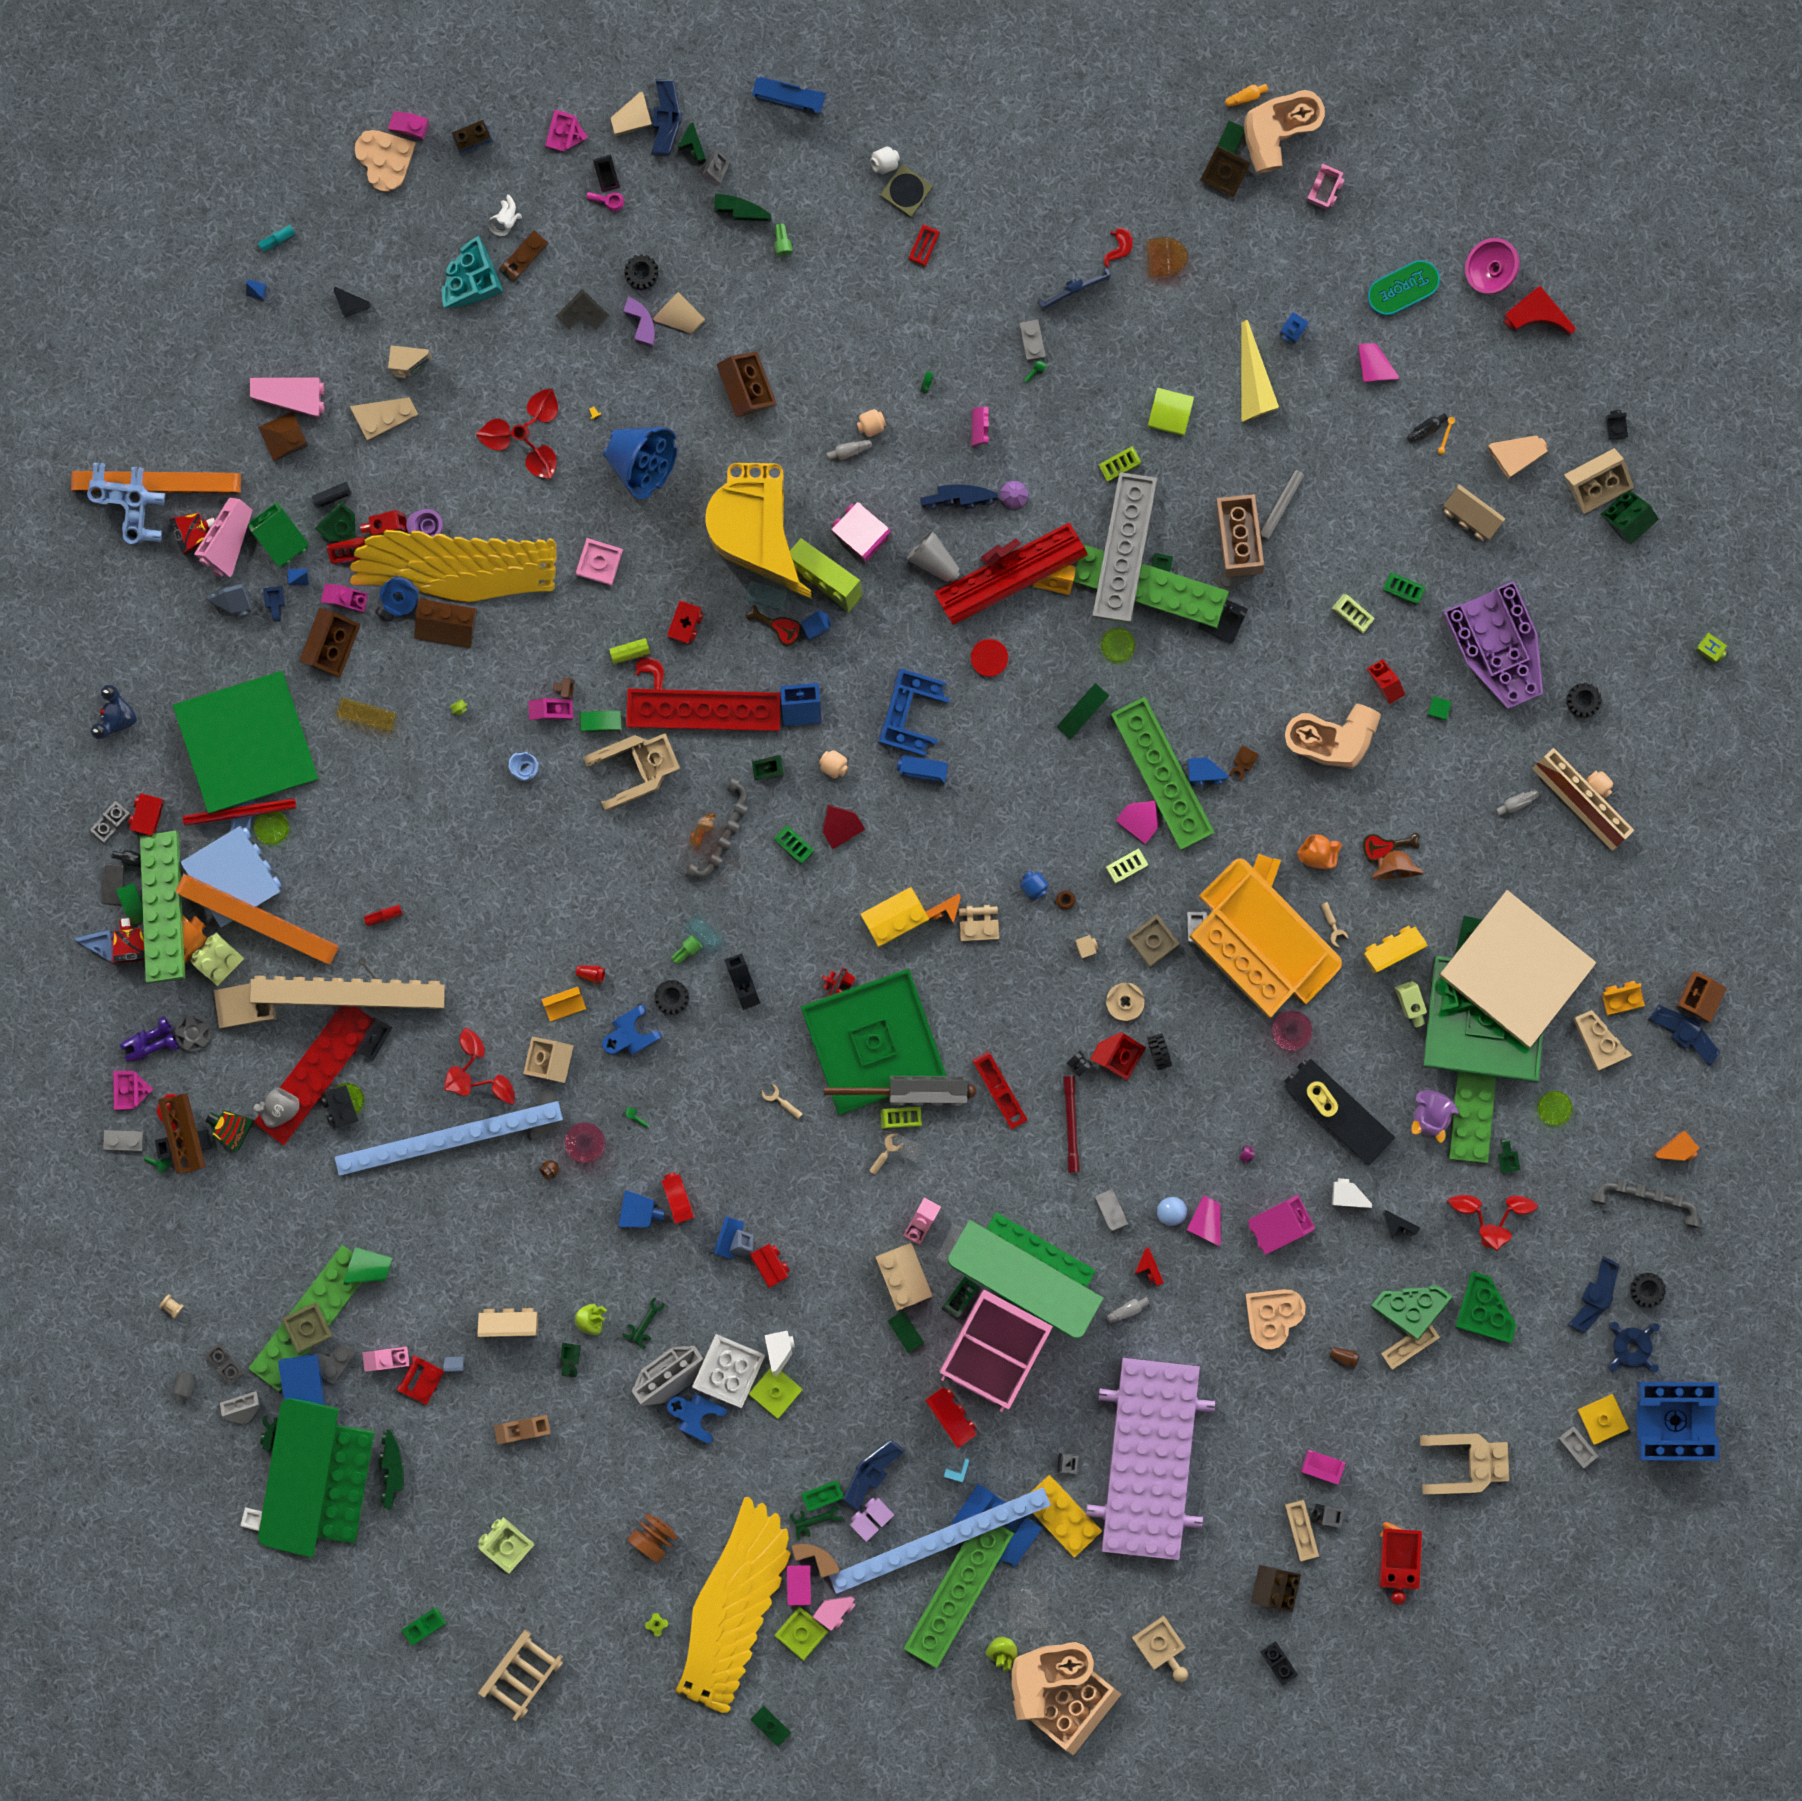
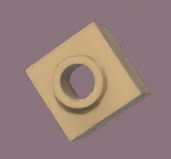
[1075,935,1099,959]

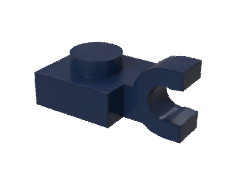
[263,586,285,621]

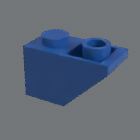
[801,610,831,641]
[1187,757,1228,786]

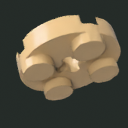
[1106,983,1144,1021]

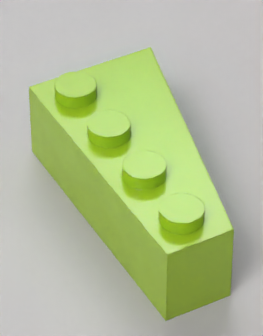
[790,538,863,613]

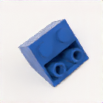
[780,683,822,726]

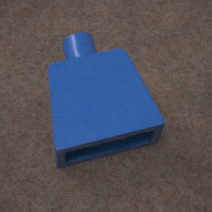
[618,1190,665,1227]

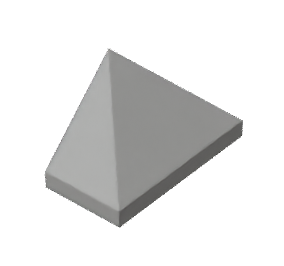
[220,1391,260,1424]

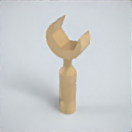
[1321,902,1348,947]
[762,1084,803,1119]
[870,1134,903,1174]

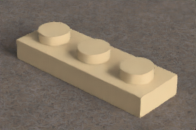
[1381,1325,1440,1370]
[1285,1500,1319,1561]

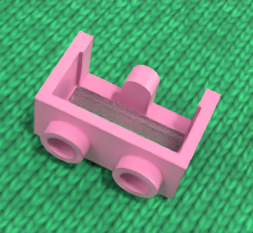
[1306,164,1345,210]

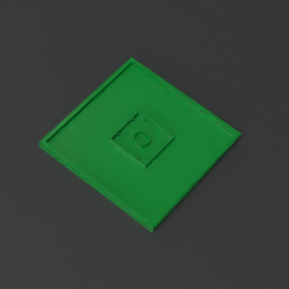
[172,670,318,814]
[1423,956,1544,1083]
[800,968,947,1115]

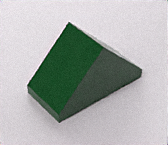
[752,755,784,780]

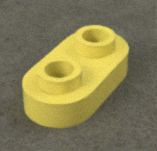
[1307,1082,1338,1117]

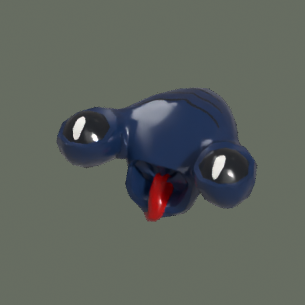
[90,685,137,739]

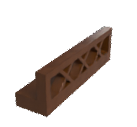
[158,1093,206,1174]

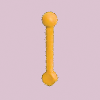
[1437,417,1455,455]

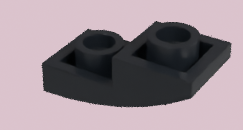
[1260,1641,1298,1686]

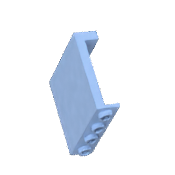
[181,826,282,927]

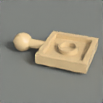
[1132,1615,1188,1682]

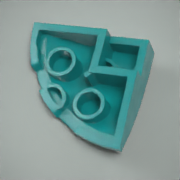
[442,236,503,309]

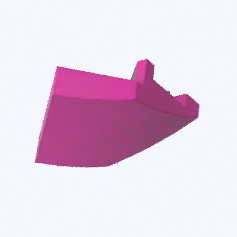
[544,110,588,152]
[1115,800,1159,844]
[113,1071,153,1110]

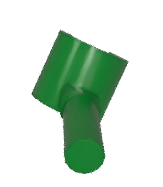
[1024,361,1047,383]
[625,1106,649,1128]
[144,1156,171,1173]

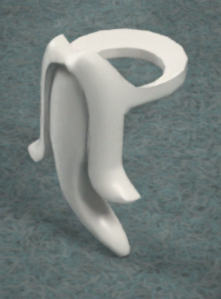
[488,195,522,236]

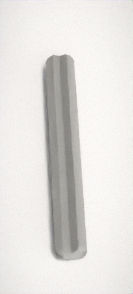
[1260,470,1304,539]

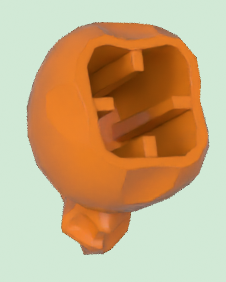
[1297,834,1342,870]

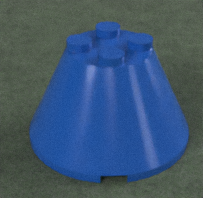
[603,427,678,499]

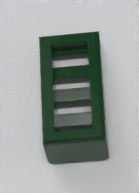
[942,1276,980,1320]

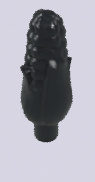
[1407,413,1448,442]
[111,850,141,867]

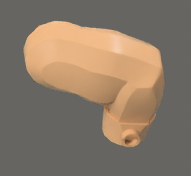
[1244,90,1325,173]
[1285,704,1381,769]
[1012,1642,1094,1720]

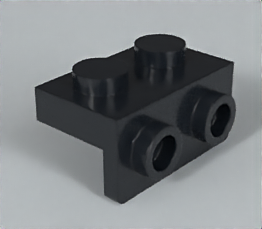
[320,1085,359,1129]

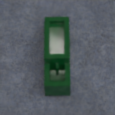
[714,194,772,221]
[1057,683,1110,740]

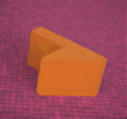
[926,894,961,924]

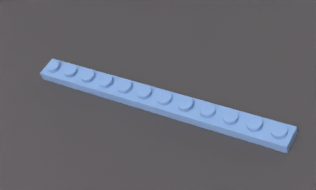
[335,1101,563,1176]
[829,1487,1051,1594]

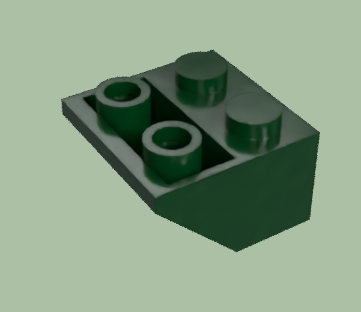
[1600,490,1659,544]

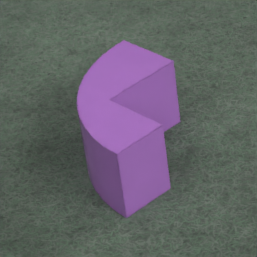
[623,297,655,347]

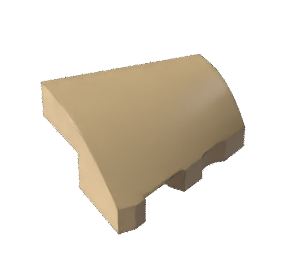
[611,92,652,136]
[653,292,705,334]

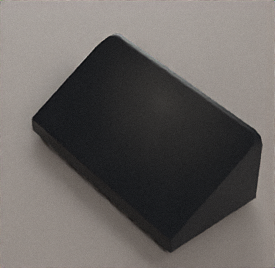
[312,482,351,508]

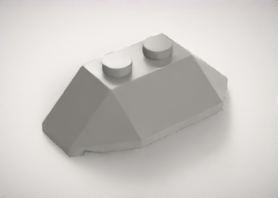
[632,1346,704,1406]

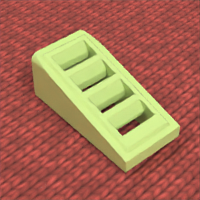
[1332,594,1375,633]
[1106,849,1148,884]

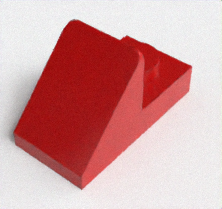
[1134,1247,1164,1286]

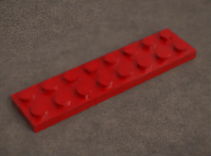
[626,688,781,731]
[254,1006,373,1145]

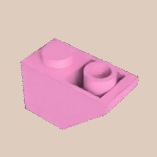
[903,1197,941,1245]
[362,1347,409,1372]
[813,1596,855,1631]

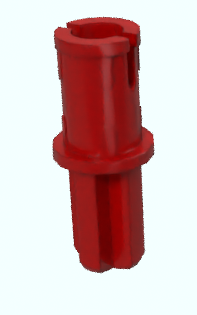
[364,904,403,926]

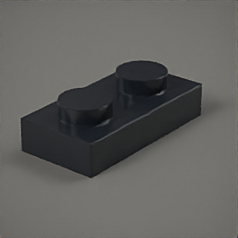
[356,1017,392,1061]

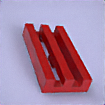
[908,224,940,267]

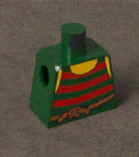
[205,1110,255,1153]

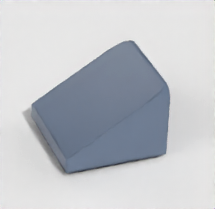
[730,1230,753,1256]
[443,1357,464,1372]

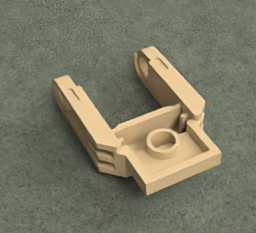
[583,733,681,811]
[1420,1433,1509,1494]

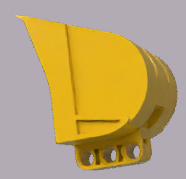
[705,463,812,599]

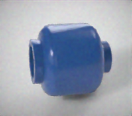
[1020,871,1049,900]

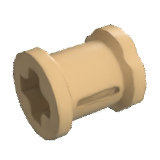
[158,1294,184,1319]

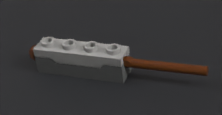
[824,1076,976,1106]

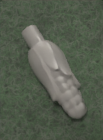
[827,440,872,460]
[1496,790,1539,816]
[1106,1297,1150,1323]

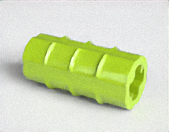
[609,638,651,664]

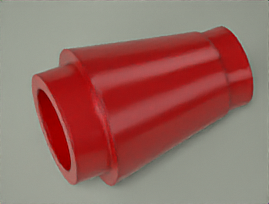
[576,965,605,984]

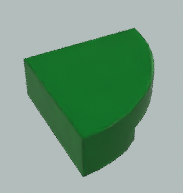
[920,371,933,393]

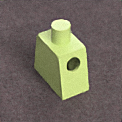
[1394,981,1427,1027]

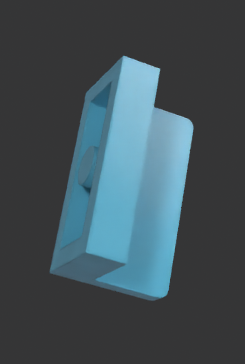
[944,1458,969,1482]

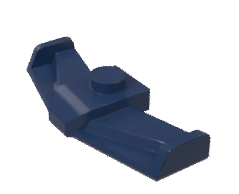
[651,79,682,156]
[1038,268,1111,311]
[1647,1005,1720,1066]
[1568,1256,1619,1333]
[843,1439,905,1512]

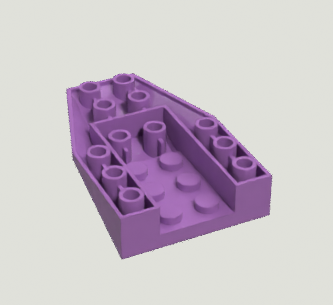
[1442,581,1543,709]

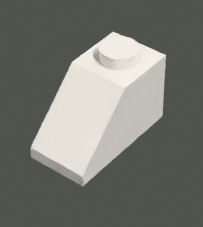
[1332,1178,1372,1208]
[765,1331,795,1377]

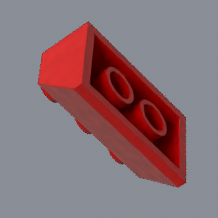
[925,1386,977,1448]

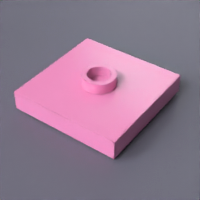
[575,538,623,586]

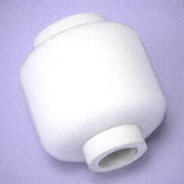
[870,146,900,175]

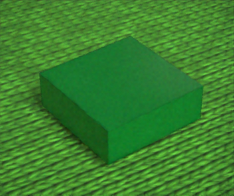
[1427,696,1452,720]

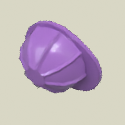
[999,480,1029,509]
[406,509,443,537]

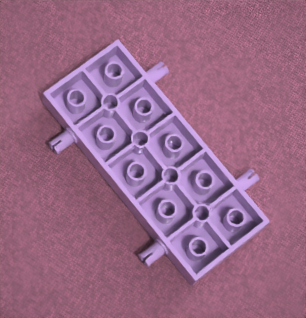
[1086,1358,1215,1560]

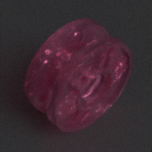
[1271,1010,1313,1051]
[564,1122,606,1163]

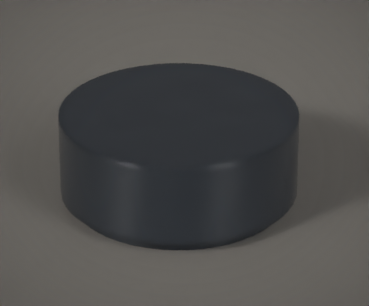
[375,606,394,622]

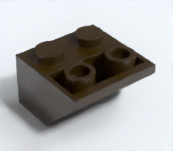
[1251,1565,1301,1612]

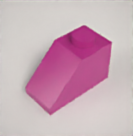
[388,111,430,141]
[528,698,573,721]

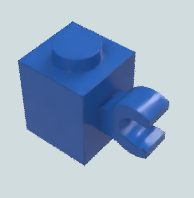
[1279,312,1309,344]

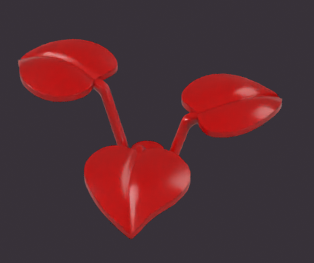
[476,389,559,479]
[444,1028,515,1105]
[1446,1195,1538,1251]

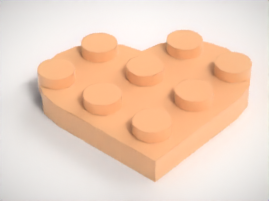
[355,130,416,192]
[1245,1289,1306,1349]

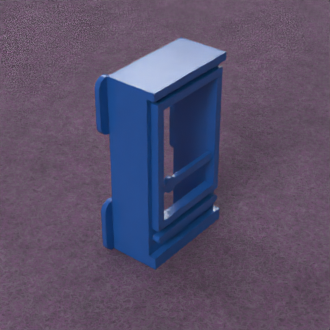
[752,77,826,114]

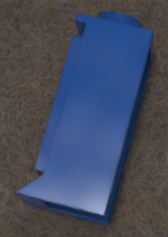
[897,755,948,785]

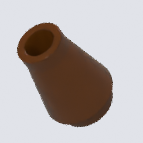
[1330,1347,1360,1369]

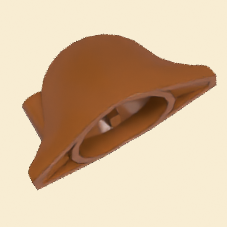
[1373,851,1423,880]

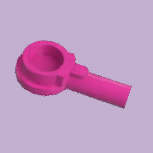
[586,192,624,212]

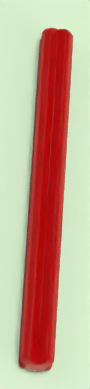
[182,799,297,826]

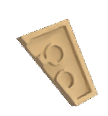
[350,397,418,441]
[1573,1010,1632,1071]

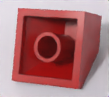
[1090,1032,1146,1081]

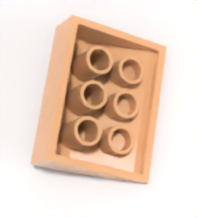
[1030,1671,1122,1755]

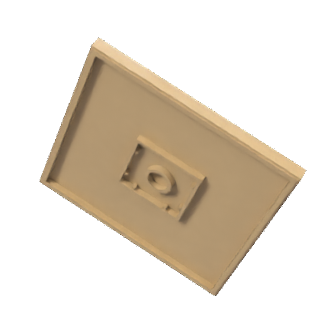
[1439,890,1596,1049]

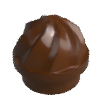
[539,1160,559,1180]

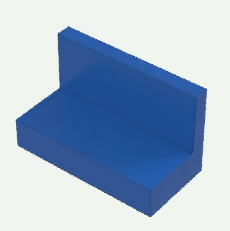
[714,1217,745,1259]

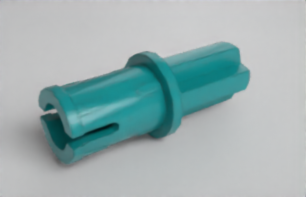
[258,225,296,252]

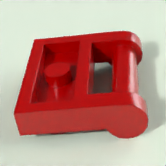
[396,1355,444,1405]

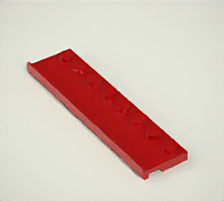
[934,523,1088,625]

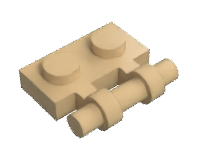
[959,905,999,941]

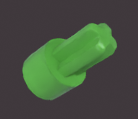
[774,224,793,257]
[671,935,703,965]

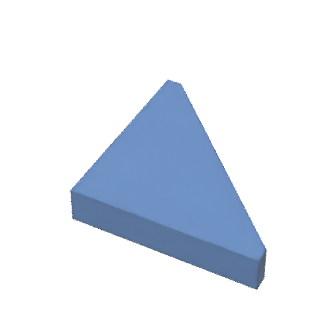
[75,930,118,965]

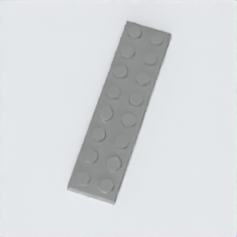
[1093,472,1157,624]

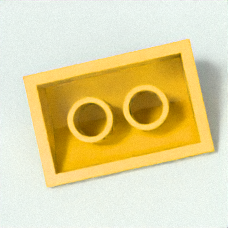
[861,887,929,948]
[1363,926,1428,974]

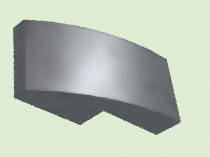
[90,801,130,844]
[204,1341,244,1385]

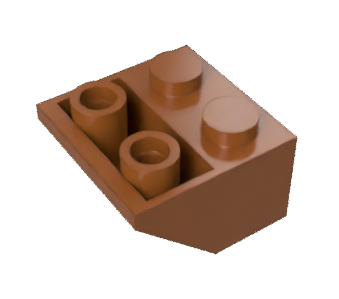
[1675,971,1727,1023]

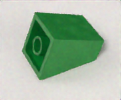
[248,502,309,567]

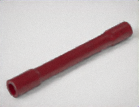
[1063,1076,1080,1173]

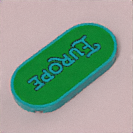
[1368,260,1440,316]

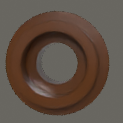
[1056,891,1075,910]

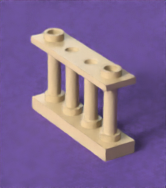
[478,1629,563,1721]

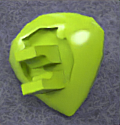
[575,1304,607,1335]
[985,1636,1017,1672]

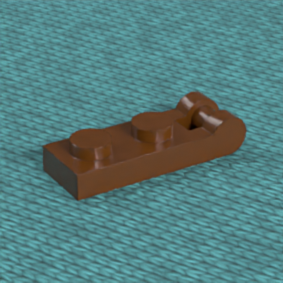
[499,230,549,282]

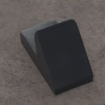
[1383,1210,1420,1239]

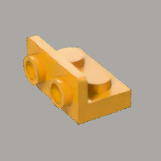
[1601,981,1645,1015]

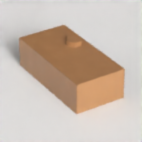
[1216,494,1264,578]

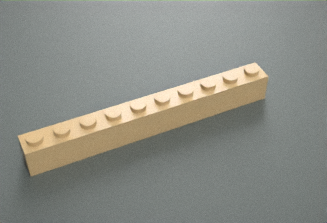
[249,976,445,1009]

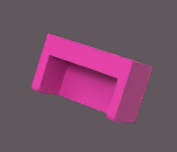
[1301,1450,1346,1484]
[787,1565,811,1605]

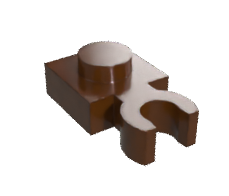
[1229,745,1259,781]

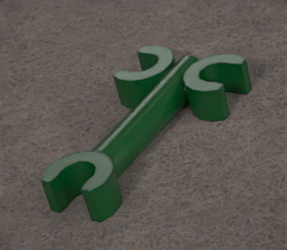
[622,1297,665,1349]
[790,1506,843,1540]

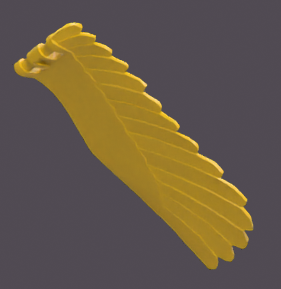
[350,530,557,602]
[675,1497,791,1713]

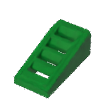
[1382,572,1426,606]
[774,825,815,865]

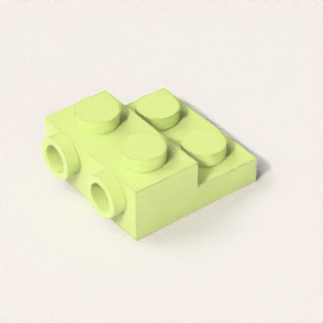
[190,933,244,986]
[478,1517,534,1574]

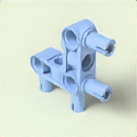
[87,463,165,544]

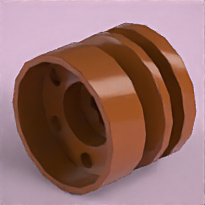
[627,1513,679,1564]

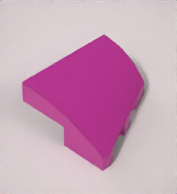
[1358,343,1399,383]
[971,407,989,447]
[1187,1195,1221,1246]

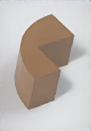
[494,1415,551,1444]
[792,1543,840,1577]

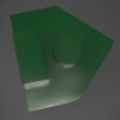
[314,501,356,542]

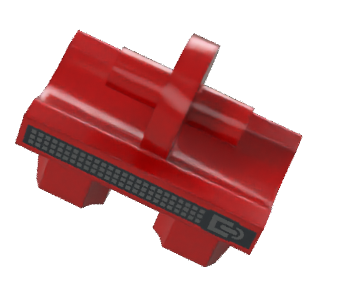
[821,967,855,996]

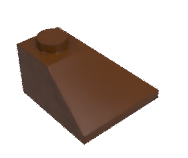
[258,412,308,461]

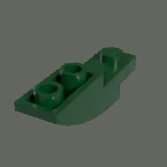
[379,1429,404,1509]

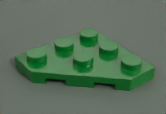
[1455,1271,1516,1343]
[1371,1285,1453,1342]

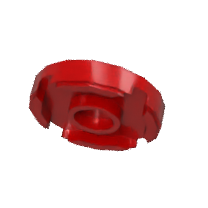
[971,639,1008,677]

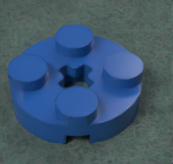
[380,576,419,616]

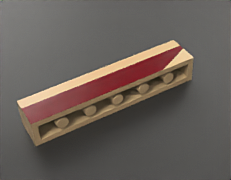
[1532,748,1634,851]

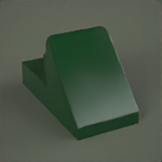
[678,123,706,164]

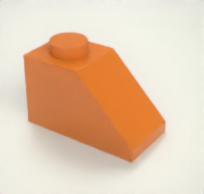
[1653,1131,1700,1161]

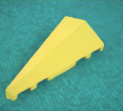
[1241,320,1279,422]

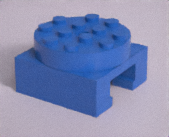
[1634,1381,1719,1461]

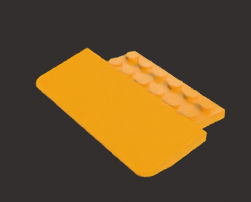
[1189,858,1342,1018]

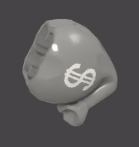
[253,1088,299,1128]

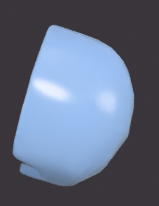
[508,752,539,781]
[1157,1197,1187,1226]

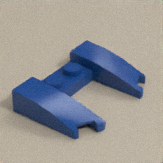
[877,668,949,756]
[951,1483,1042,1567]

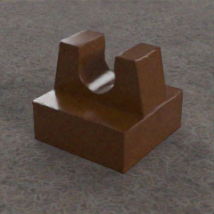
[553,678,575,699]

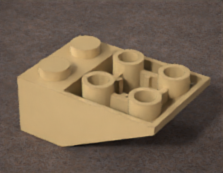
[214,983,277,1028]

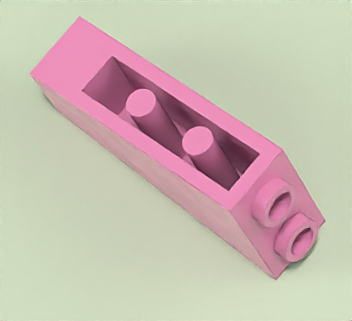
[250,378,324,418]
[194,498,253,578]

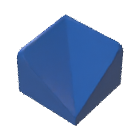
[246,279,268,300]
[288,569,309,586]

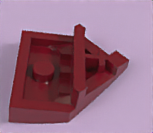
[981,538,1021,566]
[822,805,865,849]

